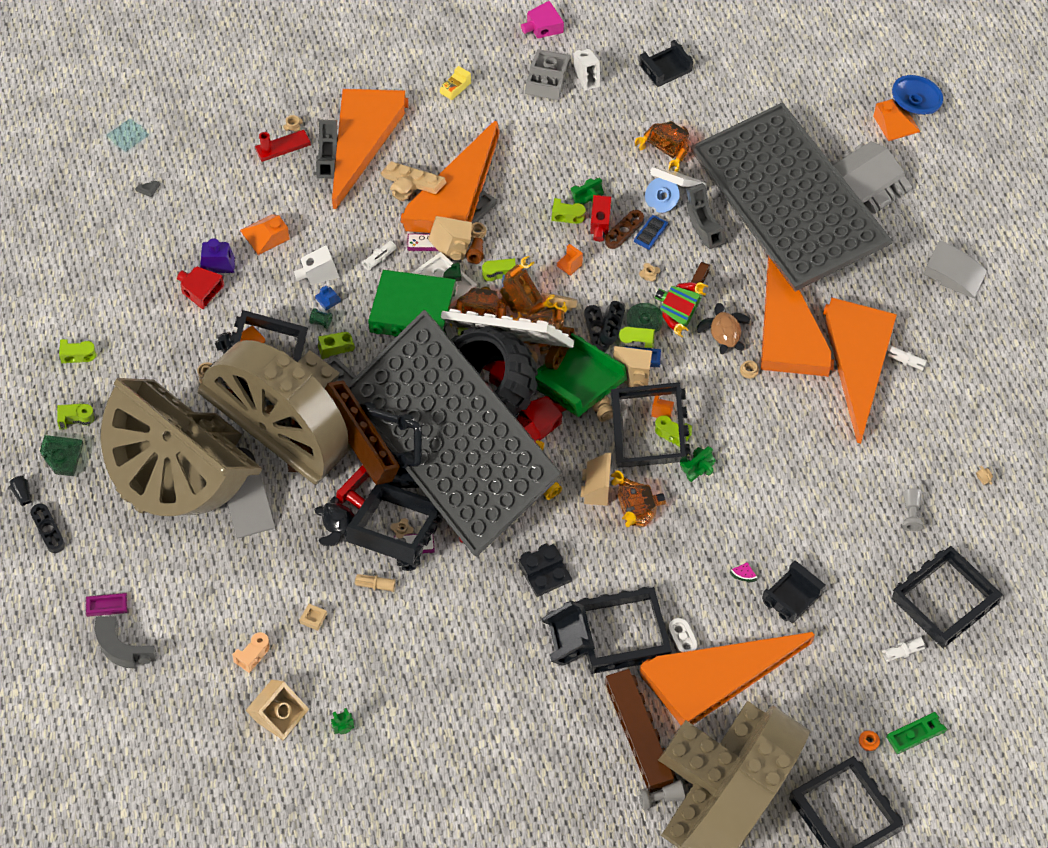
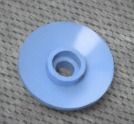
[645,178,680,213]

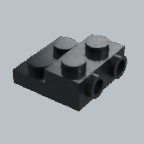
[519,543,572,597]

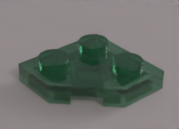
[40,435,83,476]

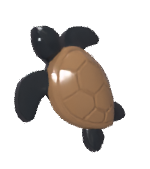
[697,303,750,355]

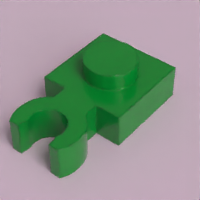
[331,708,354,735]

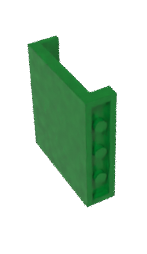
[368,270,456,337]
[535,333,627,417]

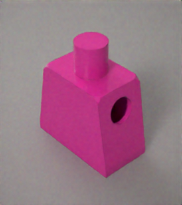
[521,1,564,39]

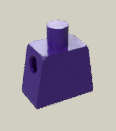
[200,238,235,273]

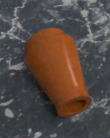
[466,237,484,264]

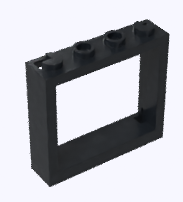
[223,310,308,390]
[611,382,691,468]
[346,483,443,565]
[891,546,1003,649]
[575,587,672,674]
[789,756,903,848]

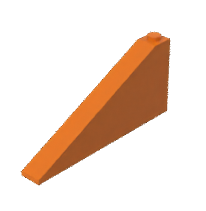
[332,89,409,209]
[401,121,500,233]
[761,256,834,377]
[823,297,897,444]
[640,632,815,725]

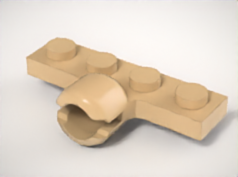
[381,161,446,201]

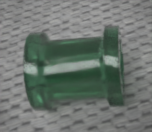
[309,308,333,329]

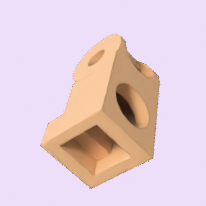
[232,632,270,673]

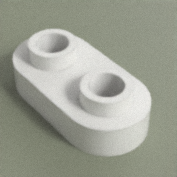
[668,618,697,653]

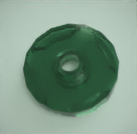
[626,303,663,332]

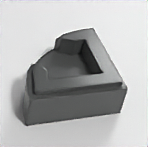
[135,181,160,197]

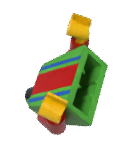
[655,282,708,337]

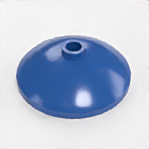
[892,75,943,115]

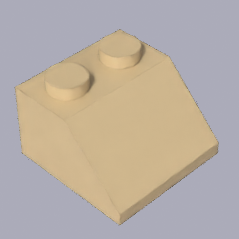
[428,216,472,260]
[613,346,652,387]
[581,453,611,506]
[245,680,309,741]

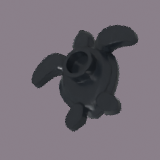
[315,496,367,546]

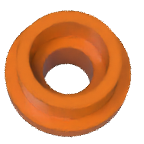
[859,730,880,751]

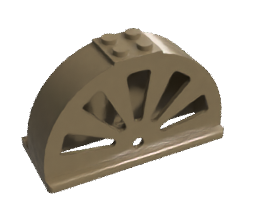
[198,340,352,485]
[101,378,263,516]
[658,701,810,848]

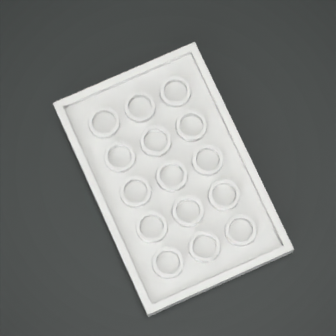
[441,309,574,348]

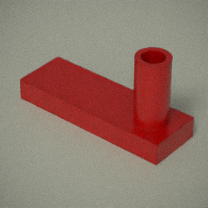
[255,130,311,162]
[336,465,370,509]

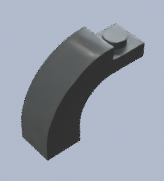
[316,119,338,179]
[686,183,726,249]
[95,616,157,669]

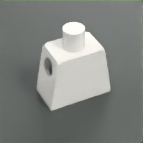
[574,49,600,91]
[293,245,339,285]

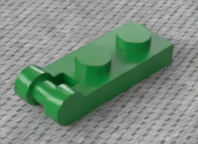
[886,712,947,755]

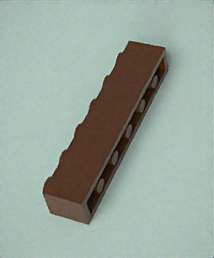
[325,380,400,485]
[605,669,676,793]

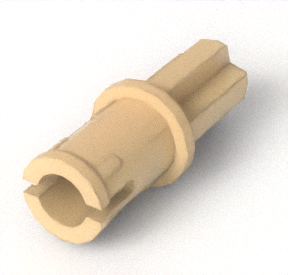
[355,574,396,592]

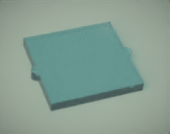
[107,119,149,152]

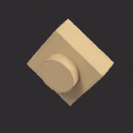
[299,603,327,631]

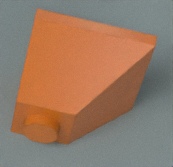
[873,99,920,141]
[240,214,290,255]

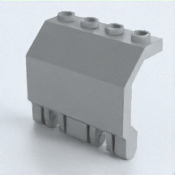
[832,141,912,214]

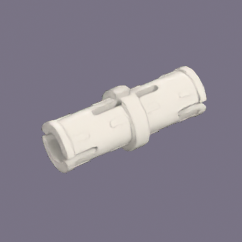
[362,240,397,271]
[887,346,927,371]
[882,637,925,662]

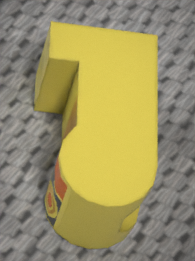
[440,66,471,100]

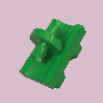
[570,178,604,205]
[680,446,716,482]

